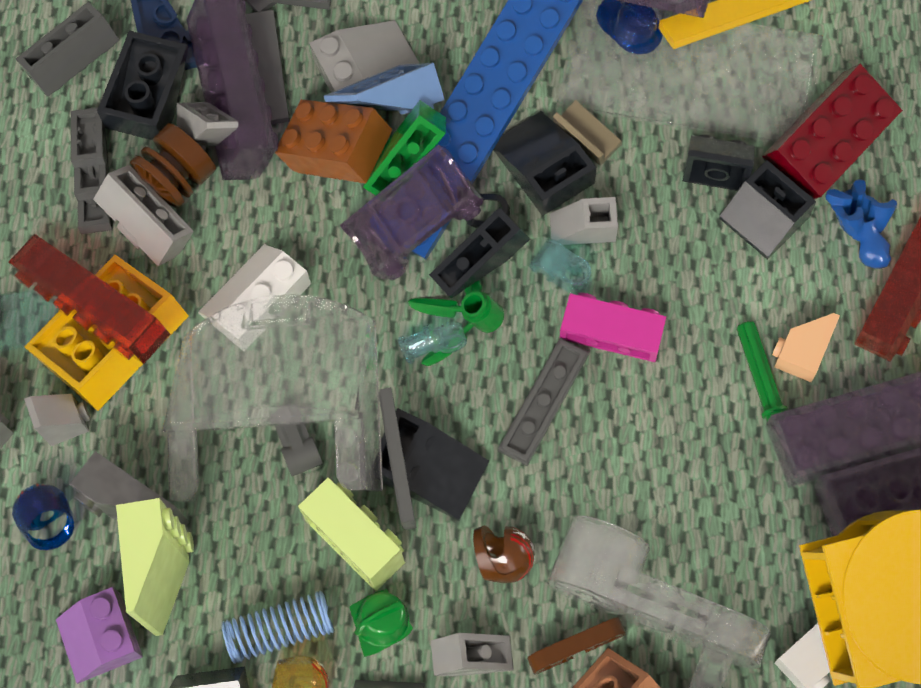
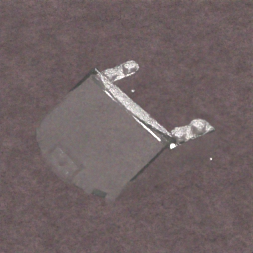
[162,294,383,502]

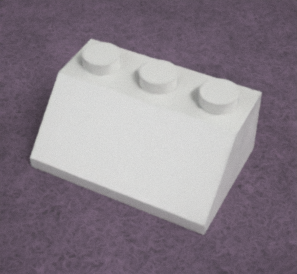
[198,244,311,353]

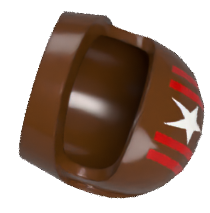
[473,525,535,583]

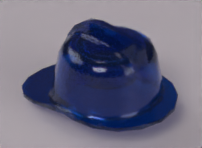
[596,0,663,55]

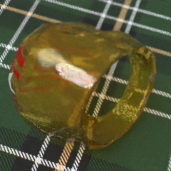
[272,656,329,688]

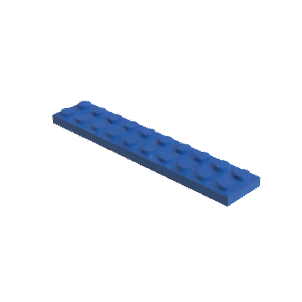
[371,0,583,260]

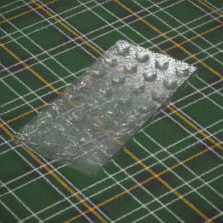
[556,0,823,144]

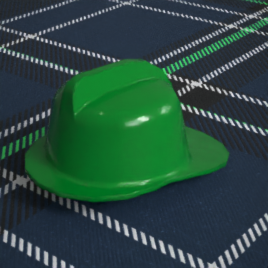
[349,589,413,657]

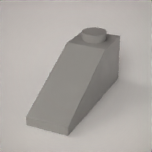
[177,102,238,150]

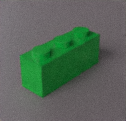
[363,100,446,204]

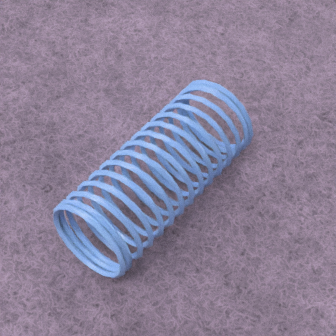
[221,591,334,664]

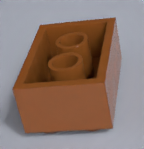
[274,99,392,184]

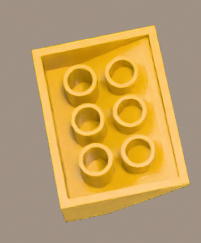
[24,255,189,411]

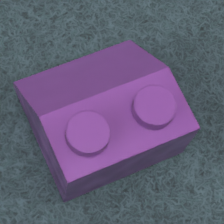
[56,587,143,684]

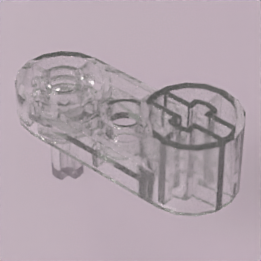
[547,516,772,688]

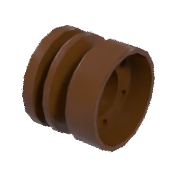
[130,123,216,209]

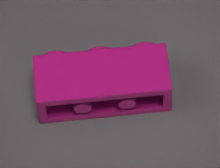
[560,293,666,362]

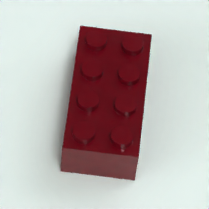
[762,63,903,199]

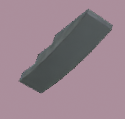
[71,107,112,234]

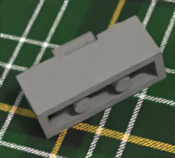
[93,165,194,266]

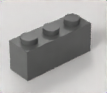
[16,2,119,97]

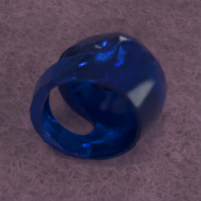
[12,483,74,550]

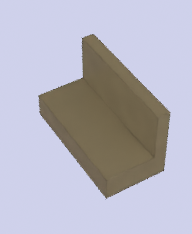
[552,100,622,166]

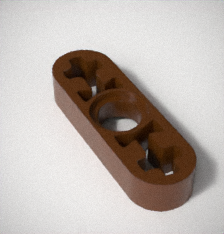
[527,617,627,675]

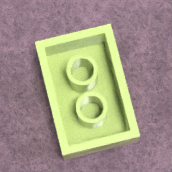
[298,477,405,592]

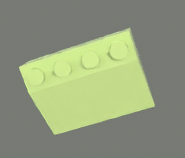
[116,498,194,636]

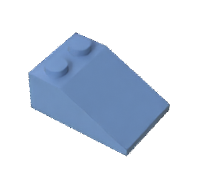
[324,63,445,114]

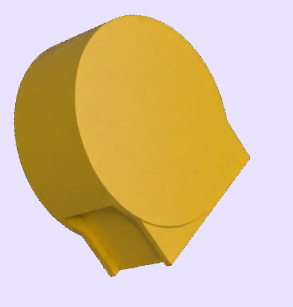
[799,510,921,688]

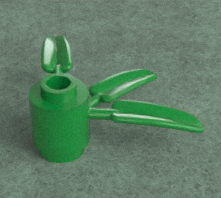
[408,280,504,366]

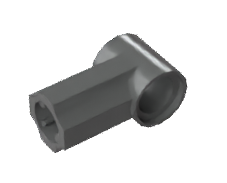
[271,405,323,477]

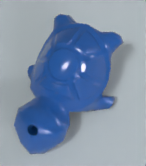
[825,180,897,269]

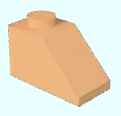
[772,313,840,382]

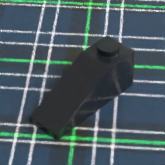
[429,207,530,298]

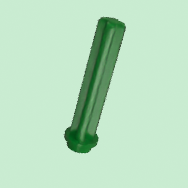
[736,321,788,424]

